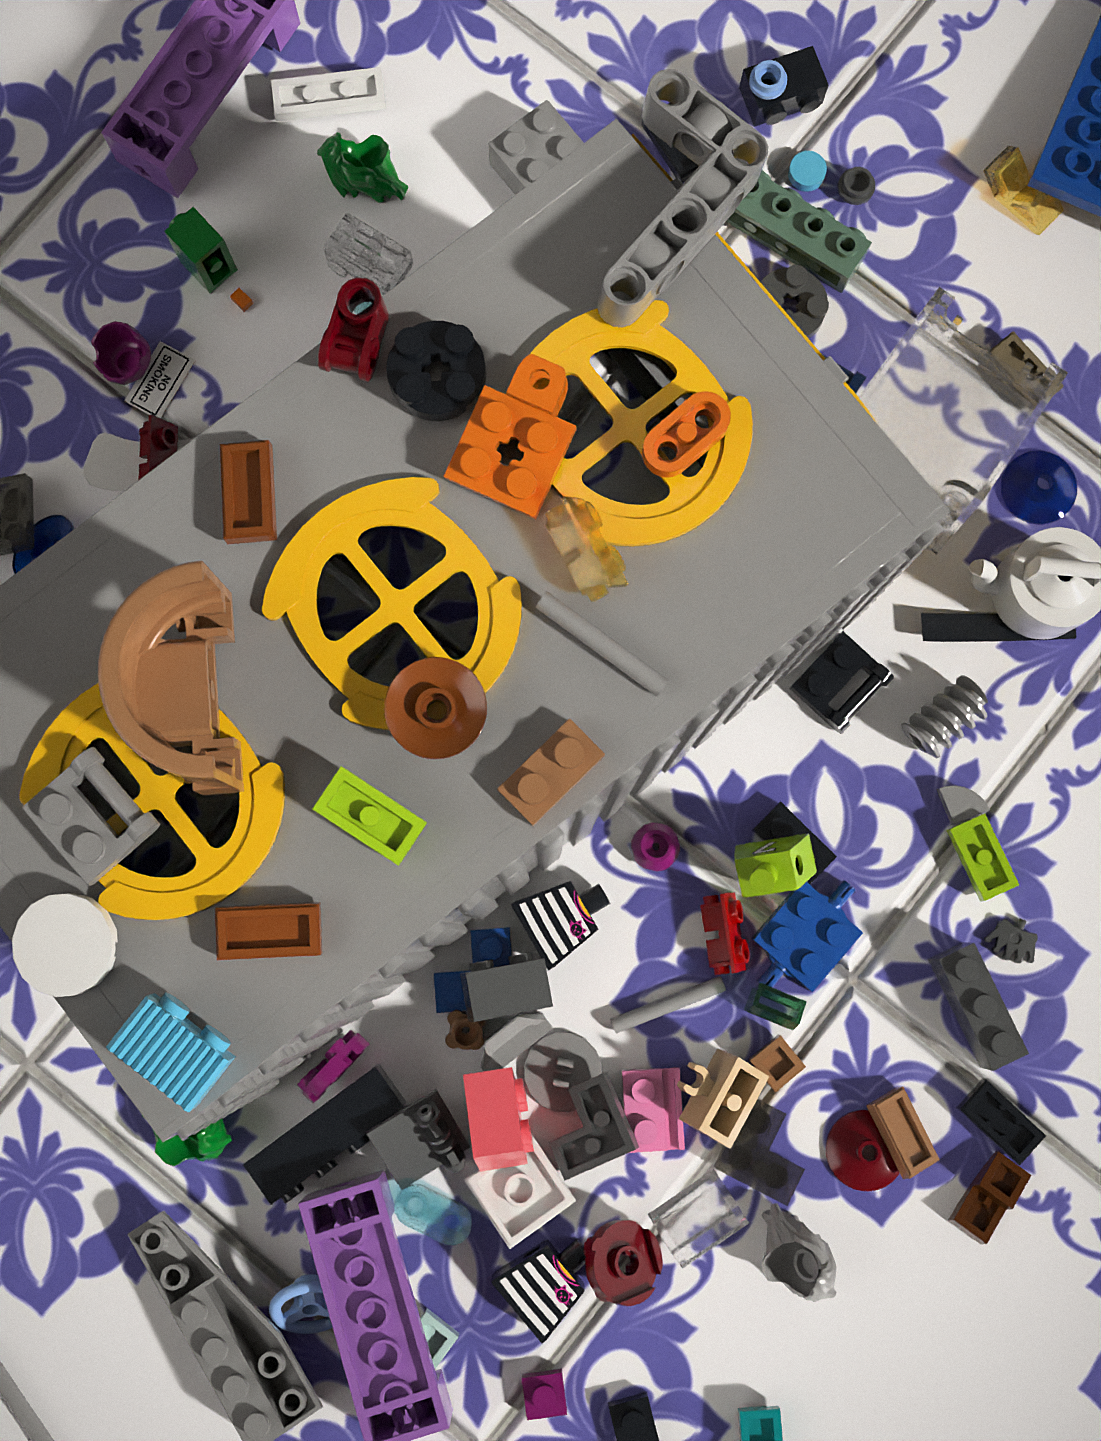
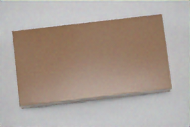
[866,1086,940,1179]

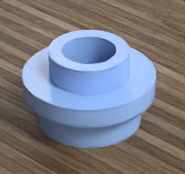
[749,60,787,100]

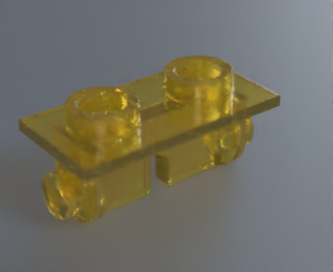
[545,496,629,602]

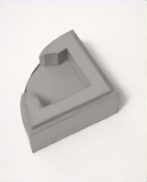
[936,786,991,825]

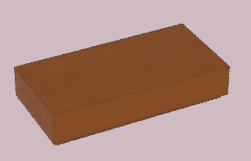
[220,440,277,544]
[215,902,323,960]

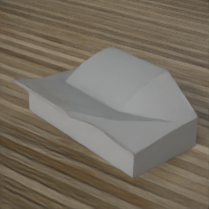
[481,1014,553,1071]

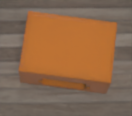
[230,288,254,312]

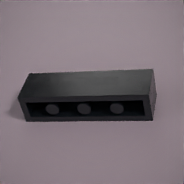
[243,1064,407,1205]

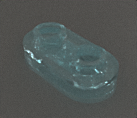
[394,1184,472,1246]

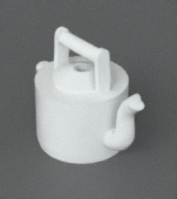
[969,527,1101,640]

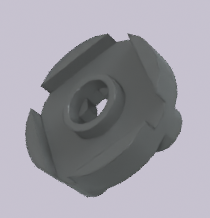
[760,265,829,339]

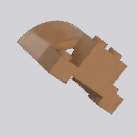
[98,560,244,795]

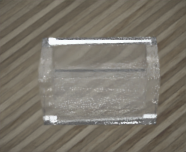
[648,1169,749,1269]

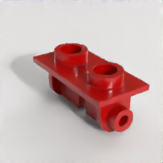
[700,892,749,975]

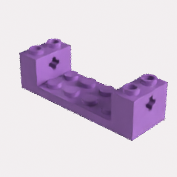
[101,0,300,198]
[298,1169,453,1441]

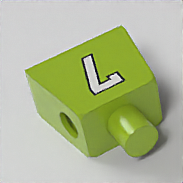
[734,833,817,898]

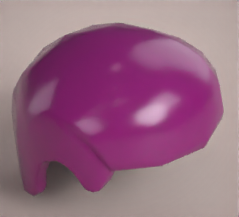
[91,321,151,385]

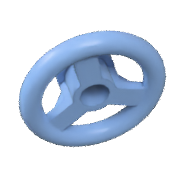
[269,1274,333,1334]

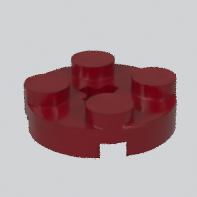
[583,1220,663,1306]

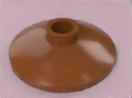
[384,657,487,759]

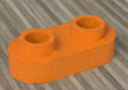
[642,391,731,478]

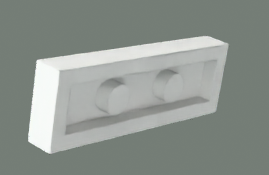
[271,67,386,122]

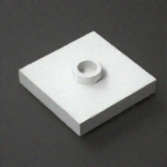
[464,1135,576,1249]

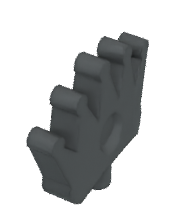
[984,918,1038,963]

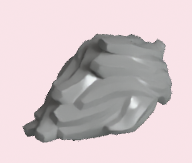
[761,1203,837,1302]

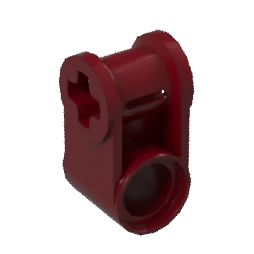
[318,277,389,382]

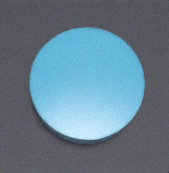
[788,151,827,192]

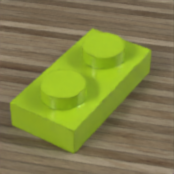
[312,766,427,866]
[946,813,1019,902]

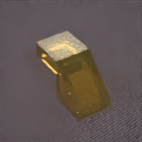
[983,146,1064,235]

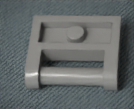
[21,747,160,885]

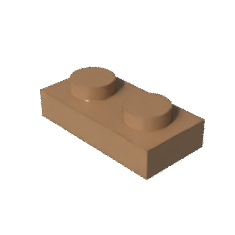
[497,718,605,826]

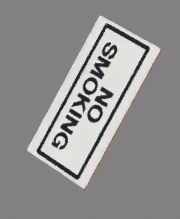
[124,341,195,418]

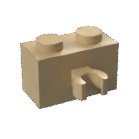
[677,1049,769,1149]

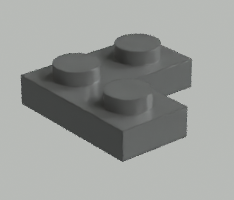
[549,1072,639,1181]

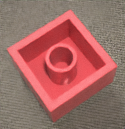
[463,1067,534,1172]

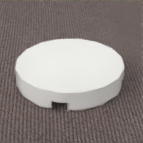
[12,893,118,997]

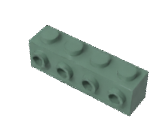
[726,170,872,293]

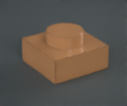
[748,1034,806,1092]

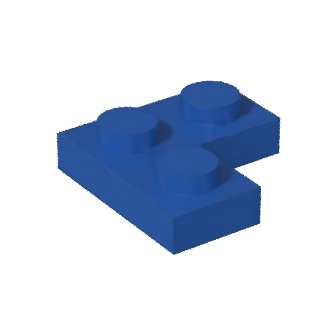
[434,927,512,1013]

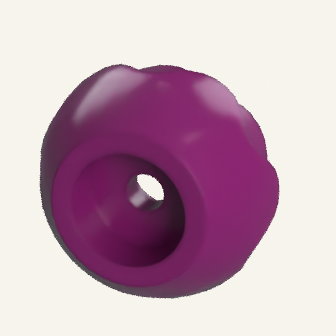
[631,822,680,871]

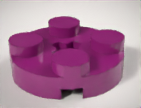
[297,1030,370,1104]

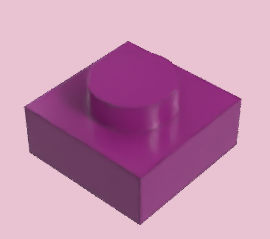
[522,1368,567,1420]

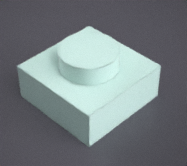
[420,1308,459,1369]

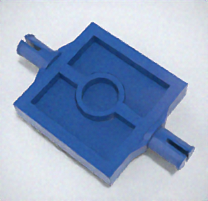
[751,880,863,992]

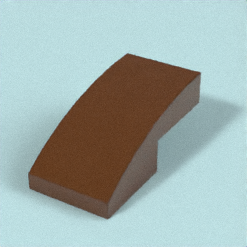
[948,1151,1032,1245]

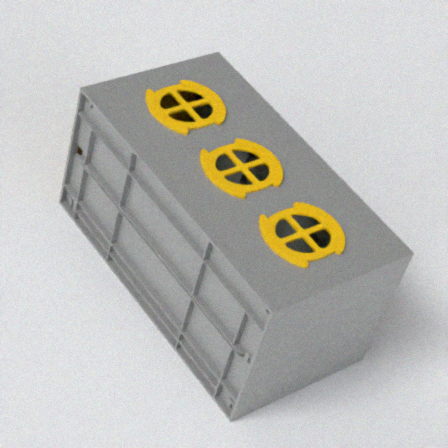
[0,118,951,1142]

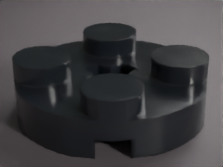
[386,321,487,421]

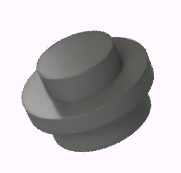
[837,167,875,205]

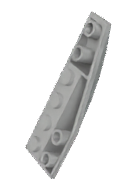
[127,1211,323,1441]

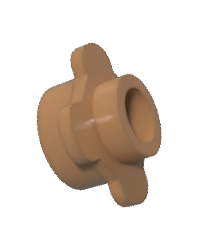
[445,1010,486,1050]

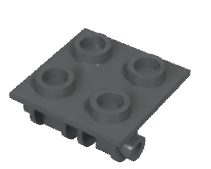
[366,1089,470,1190]

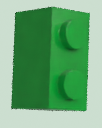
[164,207,238,294]

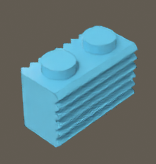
[106,992,236,1112]

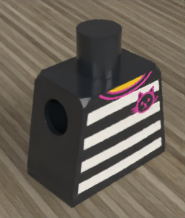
[511,881,611,971]
[491,1238,586,1343]

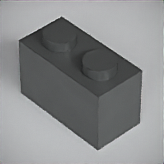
[460,952,553,1022]

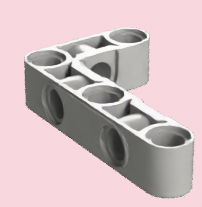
[598,69,769,328]

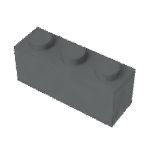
[928,942,1029,1071]

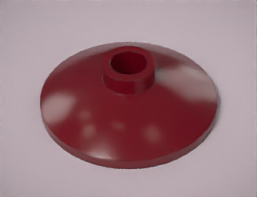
[825,1109,900,1191]

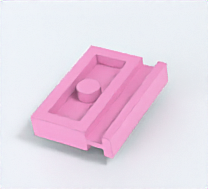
[622,1067,685,1153]

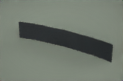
[921,613,1077,642]

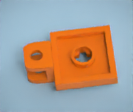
[443,354,577,520]

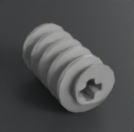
[901,675,988,759]

